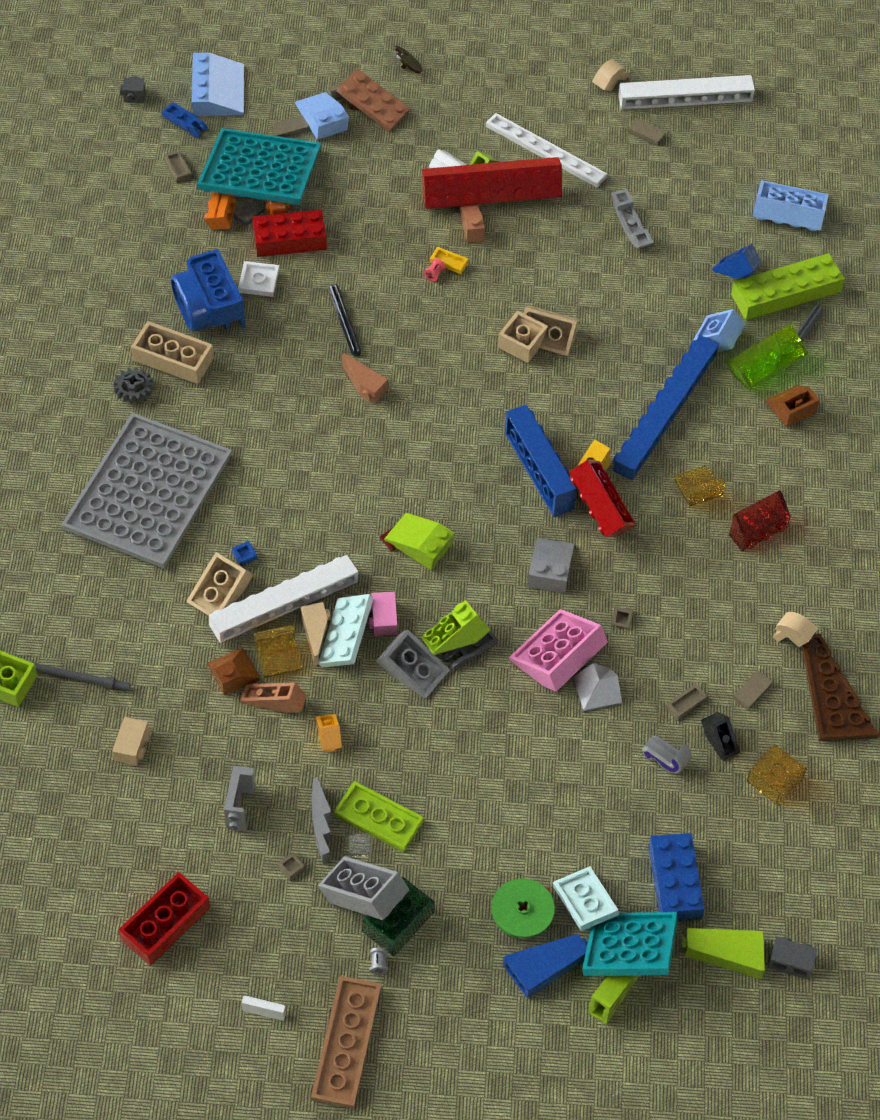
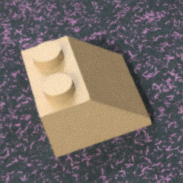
[498,310,548,363]

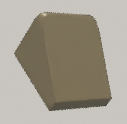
[611,606,634,629]

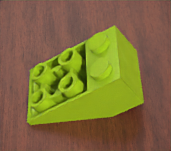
[421,600,490,655]

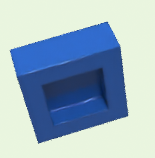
[231,541,257,566]

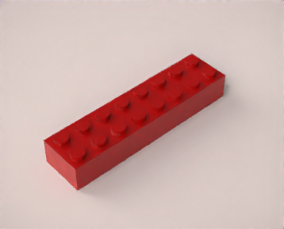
[422,157,562,209]

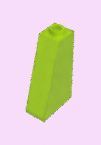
[681,928,765,979]
[588,975,639,1024]

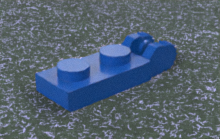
[162,102,208,138]

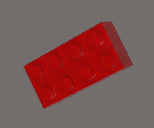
[252,209,327,257]
[569,460,637,537]
[118,872,210,966]

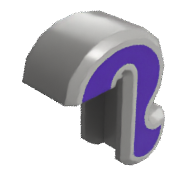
[642,736,692,773]

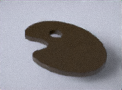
[394,46,422,73]

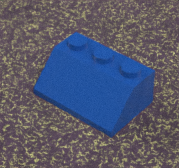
[712,243,762,279]

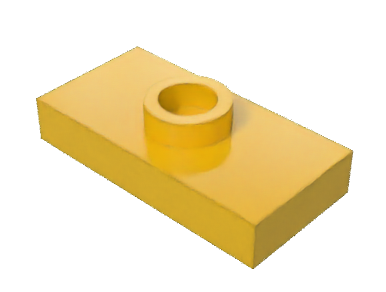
[430,247,469,274]

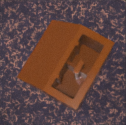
[766,385,820,427]

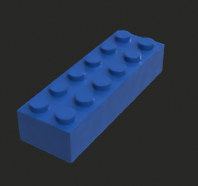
[505,404,577,517]

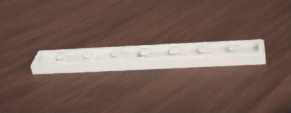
[486,113,607,188]

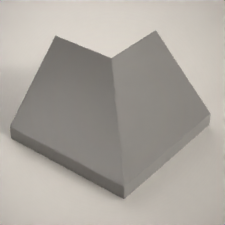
[573,663,622,712]

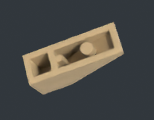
[300,602,331,666]

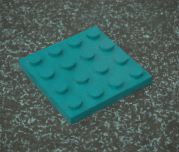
[582,912,678,976]

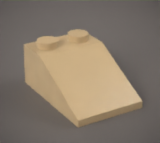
[186,552,254,616]

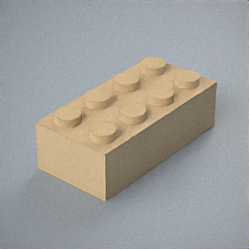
[131,321,214,384]

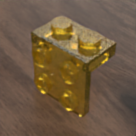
[674,466,725,507]

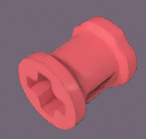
[424,258,446,282]

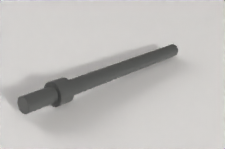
[34,663,131,691]

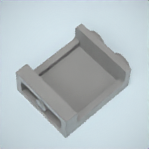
[224,766,256,831]

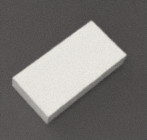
[241,996,286,1021]

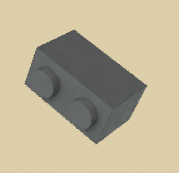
[768,937,818,980]

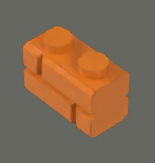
[205,192,236,230]

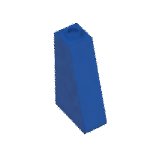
[503,934,588,999]

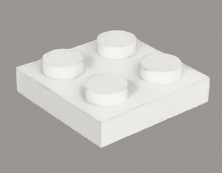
[238,261,279,297]

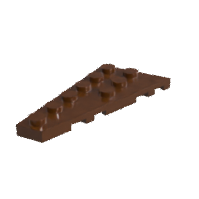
[801,634,879,742]

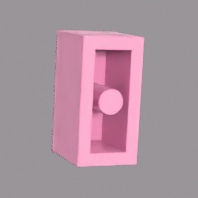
[369,592,397,636]

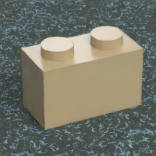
[112,717,151,766]

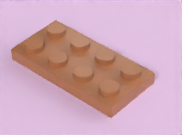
[336,68,410,132]

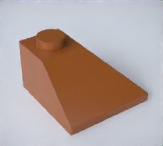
[207,648,260,695]

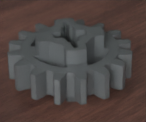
[114,367,154,404]

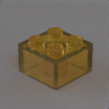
[747,744,807,806]

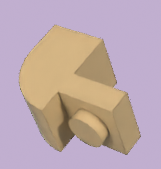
[592,59,629,91]
[773,612,818,647]

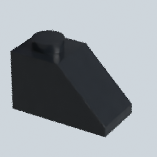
[701,712,740,761]

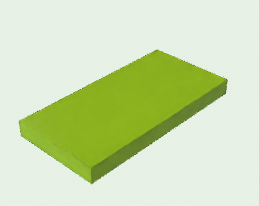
[333,781,425,853]

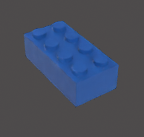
[648,833,704,921]

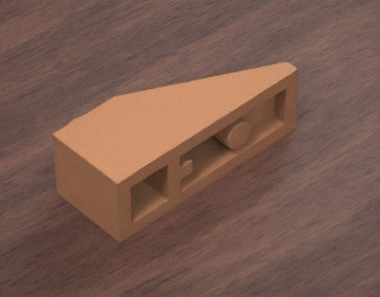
[459,205,485,243]
[342,353,388,404]
[240,682,307,713]

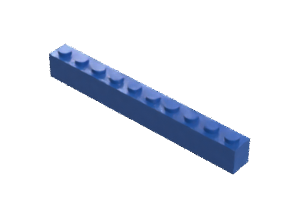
[612,335,719,481]

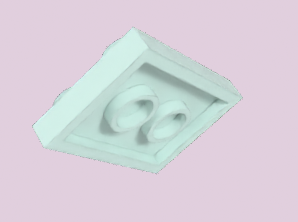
[553,867,619,931]

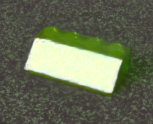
[726,323,809,391]

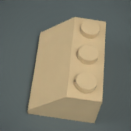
[524,305,580,356]

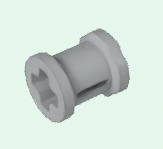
[369,947,388,975]

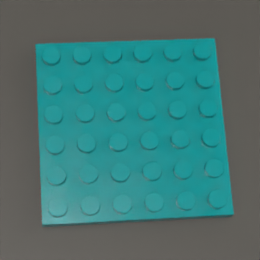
[197,128,321,205]

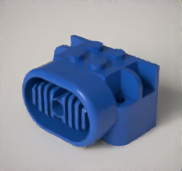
[171,249,246,332]

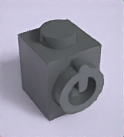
[120,76,146,103]

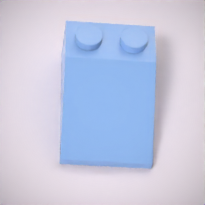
[295,92,349,140]

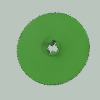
[491,878,555,938]

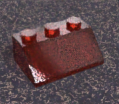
[729,490,791,551]

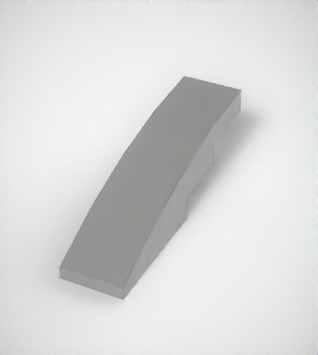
[312,778,332,864]

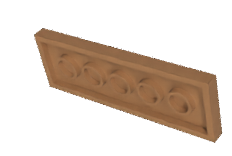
[311,976,382,1109]

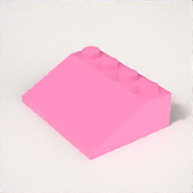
[509,609,608,692]

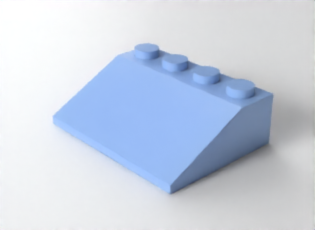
[192,53,244,116]
[753,180,828,231]

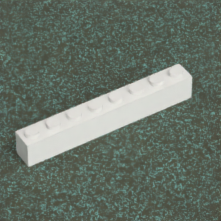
[618,75,755,110]
[209,555,358,643]

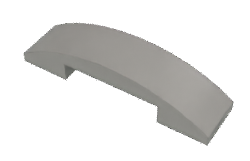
[611,189,654,249]

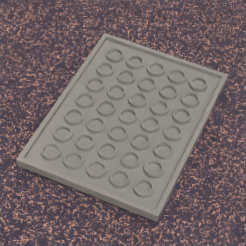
[61,413,232,569]

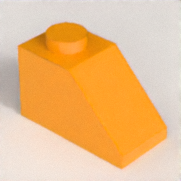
[316,714,342,752]

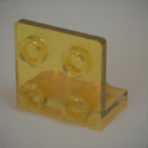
[254,625,302,678]

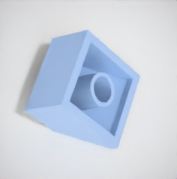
[694,309,745,352]

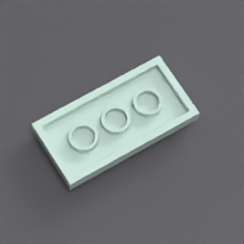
[318,594,373,668]

